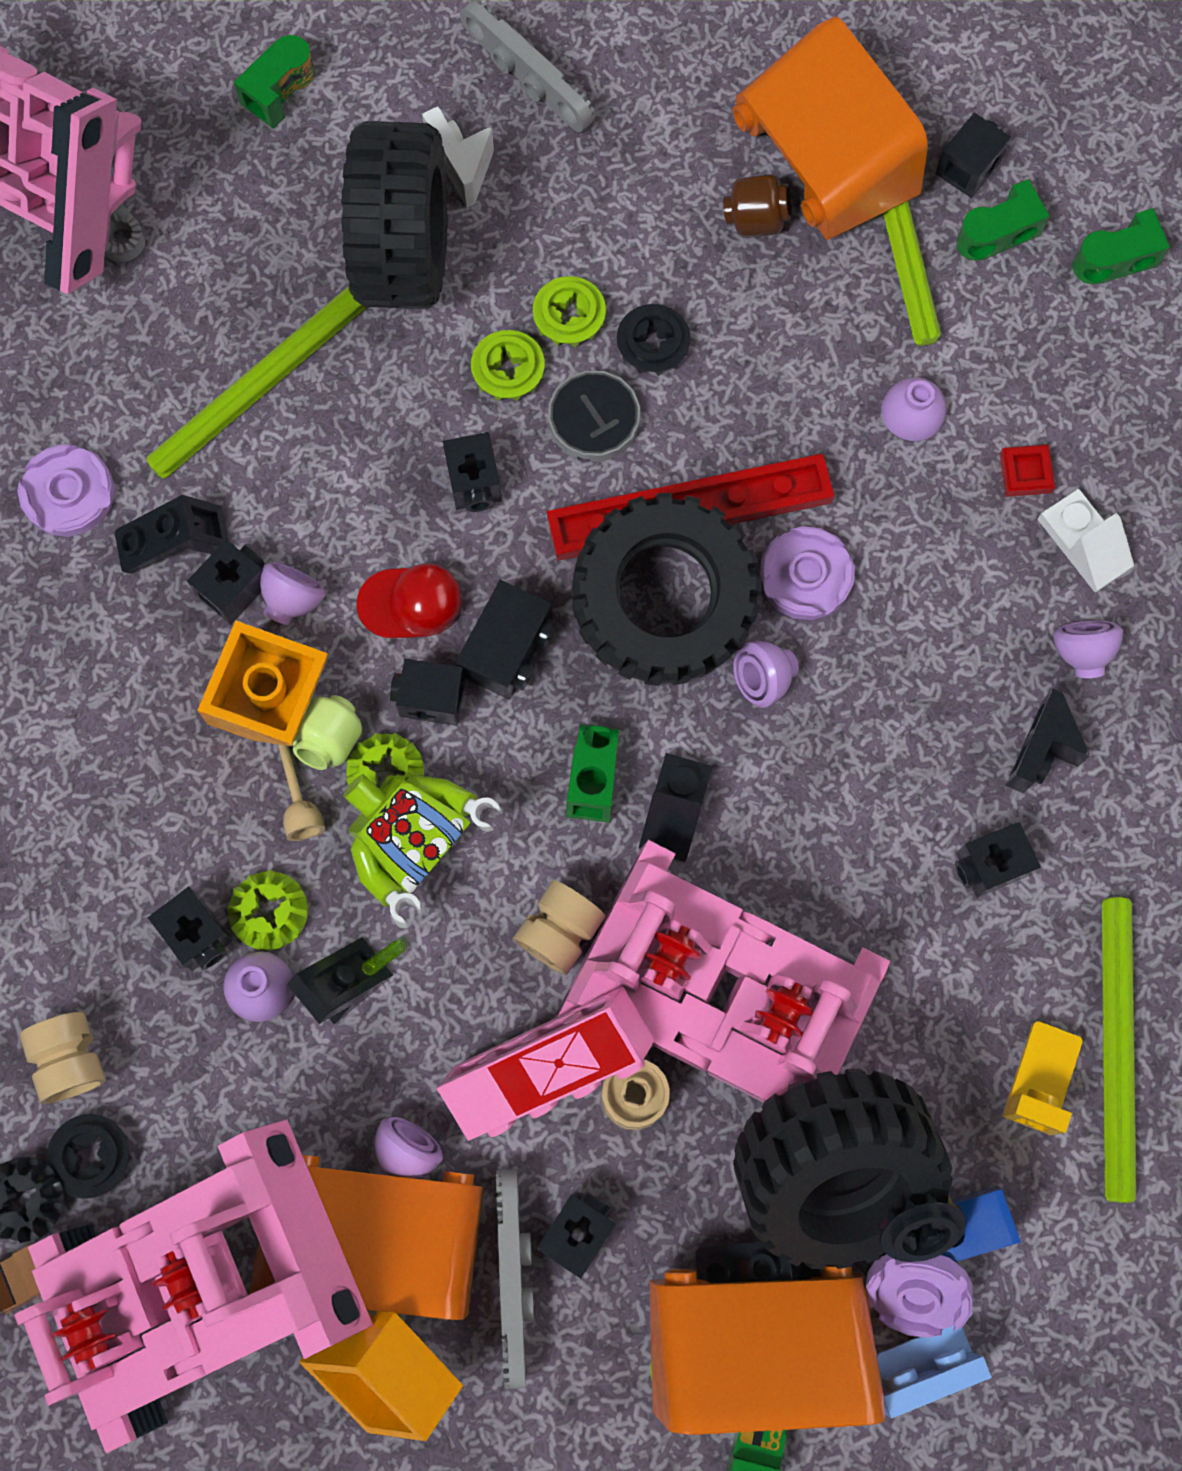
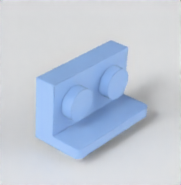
[877,1325,992,1419]

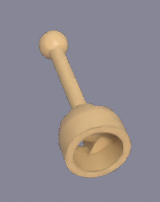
[277,744,326,841]

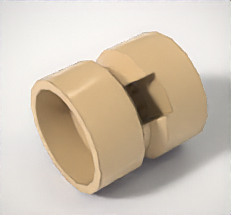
[513,880,606,976]
[19,1012,106,1104]
[601,1060,670,1131]

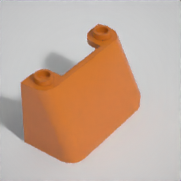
[732,16,928,240]
[249,1155,484,1320]
[649,1265,885,1435]

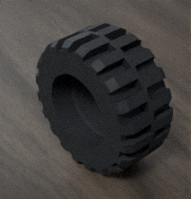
[341,121,448,309]
[571,493,762,686]
[733,1069,953,1270]

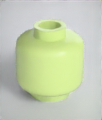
[293,695,362,770]

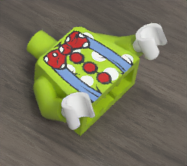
[343,774,503,928]

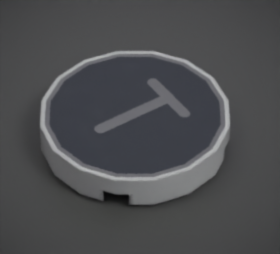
[548,371,640,462]

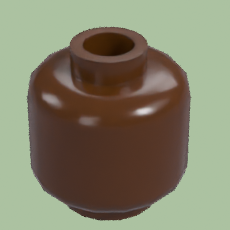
[723,174,792,238]

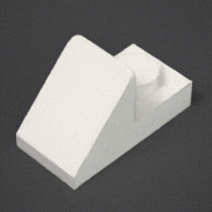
[422,106,494,208]
[1038,489,1134,593]

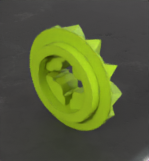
[532,276,606,348]
[471,330,545,401]
[346,733,424,790]
[227,870,308,951]

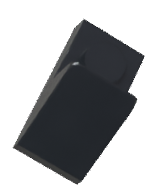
[1006,688,1089,793]
[639,753,713,862]
[287,937,393,1024]

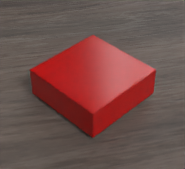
[999,445,1055,497]

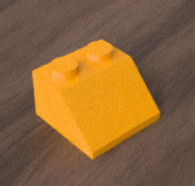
[197,620,329,746]

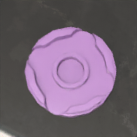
[17,444,115,537]
[759,526,855,620]
[865,1254,973,1338]

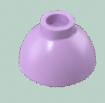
[881,377,947,441]
[260,562,326,625]
[1053,620,1123,678]
[733,641,799,708]
[223,951,293,1022]
[374,1117,443,1179]

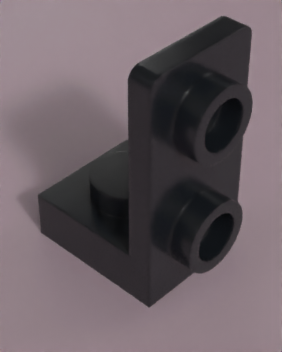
[115,495,229,574]
[695,1241,820,1283]

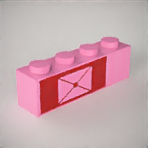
[436,986,654,1141]

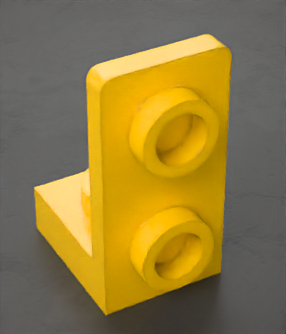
[1002,1021,1083,1136]

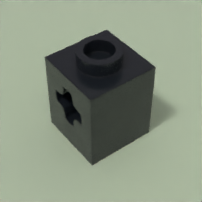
[935,112,1011,198]
[442,432,502,512]
[187,539,265,625]
[390,658,466,726]
[955,822,1041,898]
[147,886,233,971]
[537,1191,615,1279]

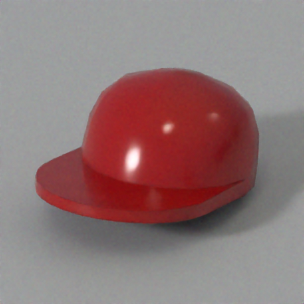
[356,563,462,638]

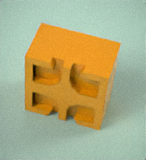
[299,1311,464,1441]

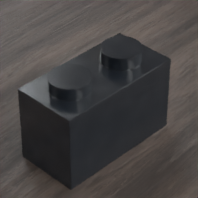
[455,579,557,700]

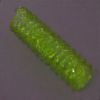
[362,939,405,976]

